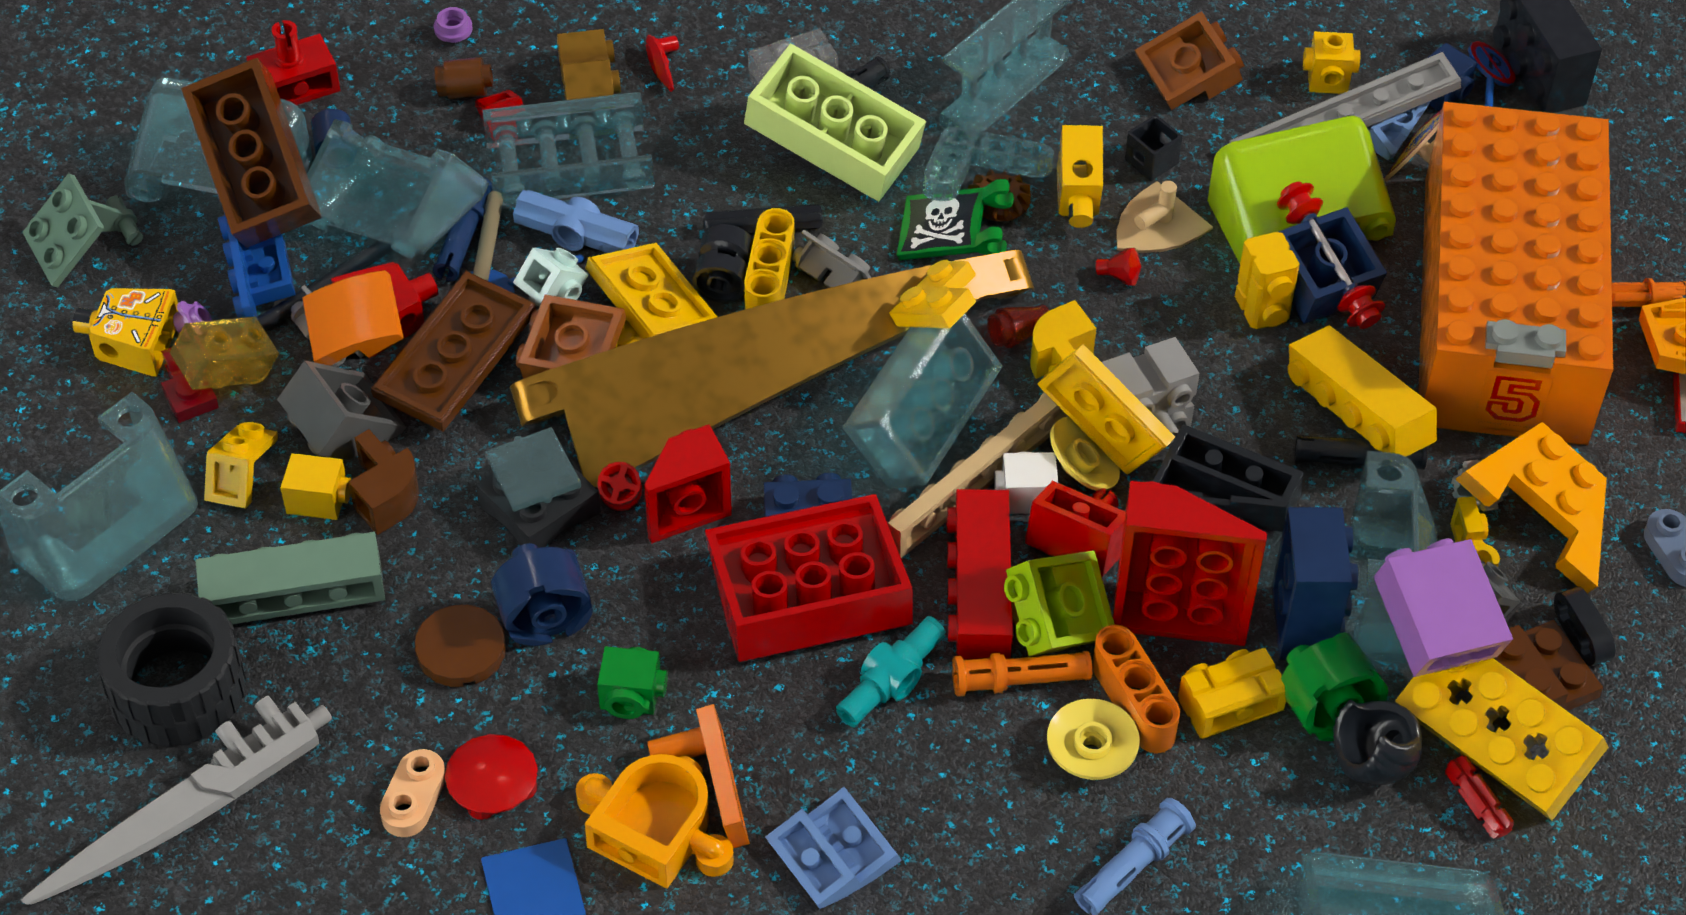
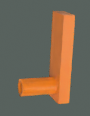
[647,704,750,849]

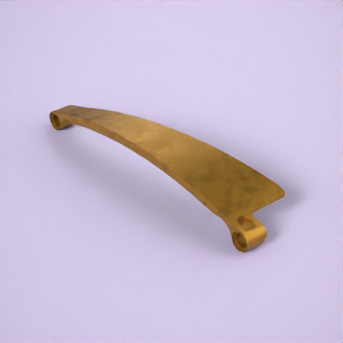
[510,250,1034,488]

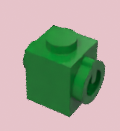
[597,646,668,719]

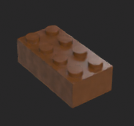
[181,58,322,248]

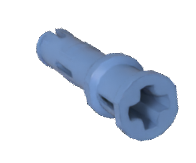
[1074,797,1196,915]

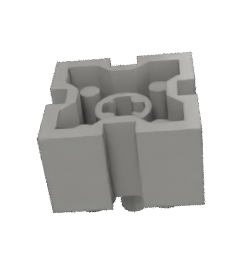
[1102,337,1200,443]

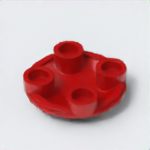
[445,734,538,820]

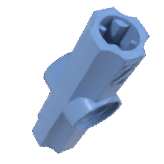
[513,190,639,253]

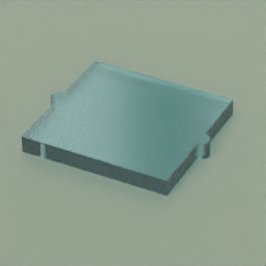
[485,427,581,512]

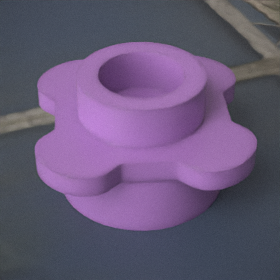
[173,301,214,342]

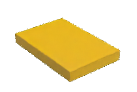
[585,243,717,339]
[1037,344,1175,475]

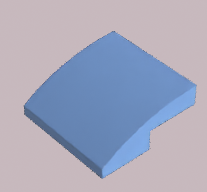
[765,787,902,909]

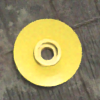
[1050,417,1120,491]
[1047,699,1140,780]

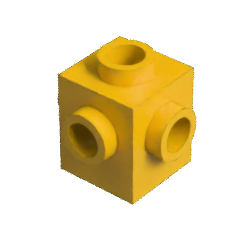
[1303,31,1360,94]

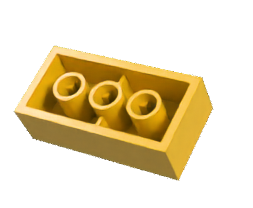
[1395,658,1609,821]

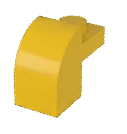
[1030,300,1096,379]

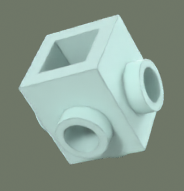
[513,248,589,307]

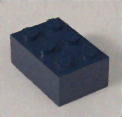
[1271,507,1358,660]

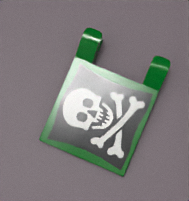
[897,179,1014,260]

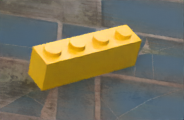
[1287,325,1437,462]

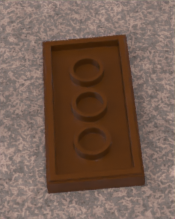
[371,271,536,432]

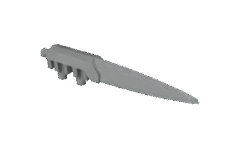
[21,696,332,905]

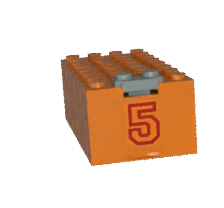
[1418,102,1613,445]

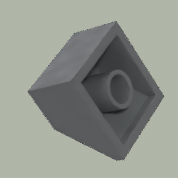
[277,360,406,460]

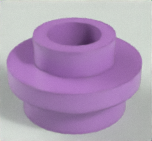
[434,7,473,43]

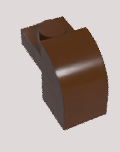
[349,429,419,535]

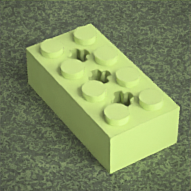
[744,43,926,202]

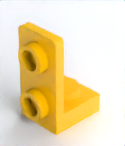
[204,422,278,508]

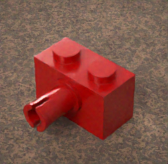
[246,20,341,109]
[1025,480,1126,577]

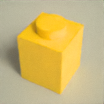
[280,453,351,520]

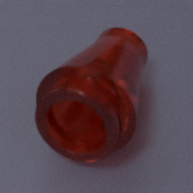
[987,304,1049,348]

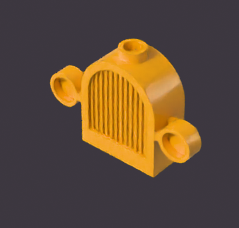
[576,754,734,889]

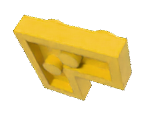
[889,260,976,329]

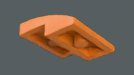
[302,270,403,366]

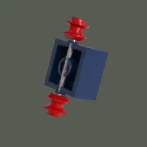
[1277,182,1387,329]

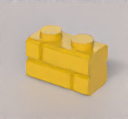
[1235,231,1300,329]
[1178,648,1286,739]

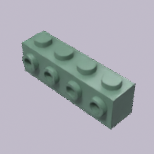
[195,532,386,624]

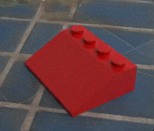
[1112,481,1267,646]
[705,494,913,662]

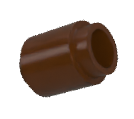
[434,57,493,100]

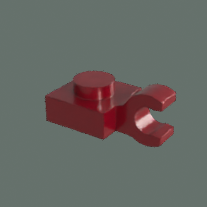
[161,345,219,423]

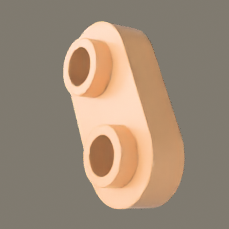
[380,749,446,837]

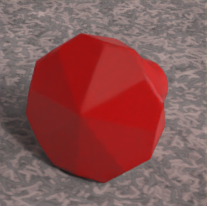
[1096,247,1141,286]

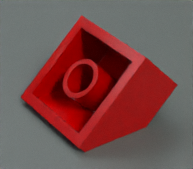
[644,424,732,544]

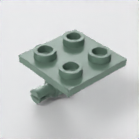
[22,173,143,288]

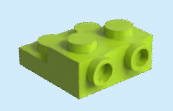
[1004,551,1114,657]

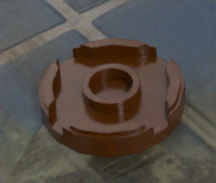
[415,604,505,687]

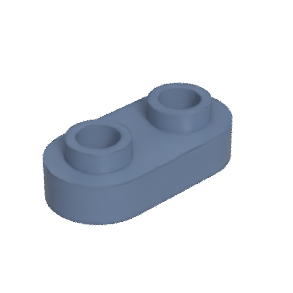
[1644,509,1686,587]

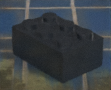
[1493,0,1602,113]

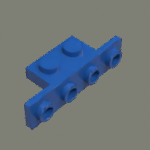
[218,213,296,334]

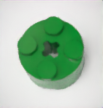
[1281,632,1388,741]

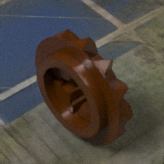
[968,168,1031,221]

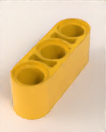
[744,208,794,309]

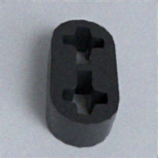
[1554,587,1616,666]

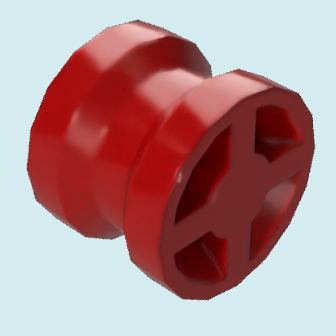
[597,462,642,511]

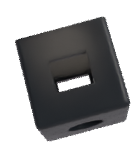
[1125,115,1183,181]

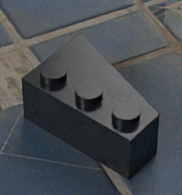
[1153,424,1304,532]

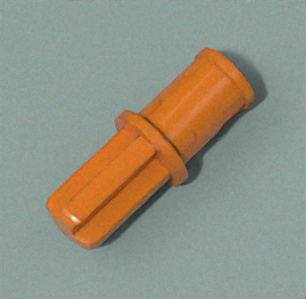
[1612,278,1686,307]

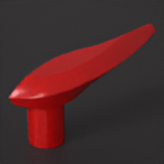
[646,35,679,92]

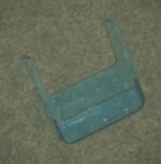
[1298,852,1505,915]

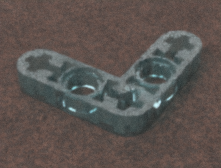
[922,127,1054,201]

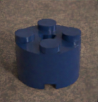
[491,543,593,646]

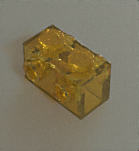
[170,317,279,390]

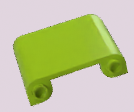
[1207,116,1396,263]

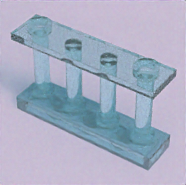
[940,0,1071,143]
[482,92,654,206]

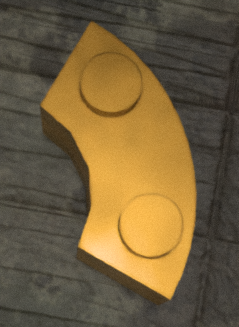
[557,29,621,105]

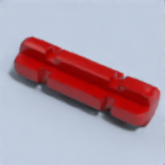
[1445,756,1514,839]

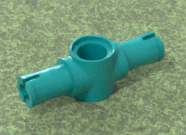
[836,616,946,728]

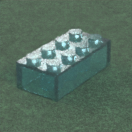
[842,314,1003,489]

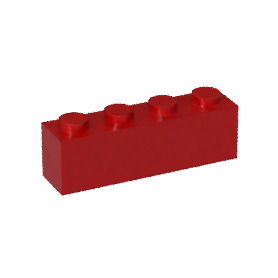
[947,489,1013,660]

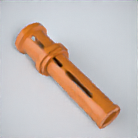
[952,651,1092,697]

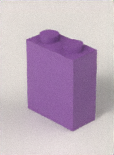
[1374,539,1513,677]

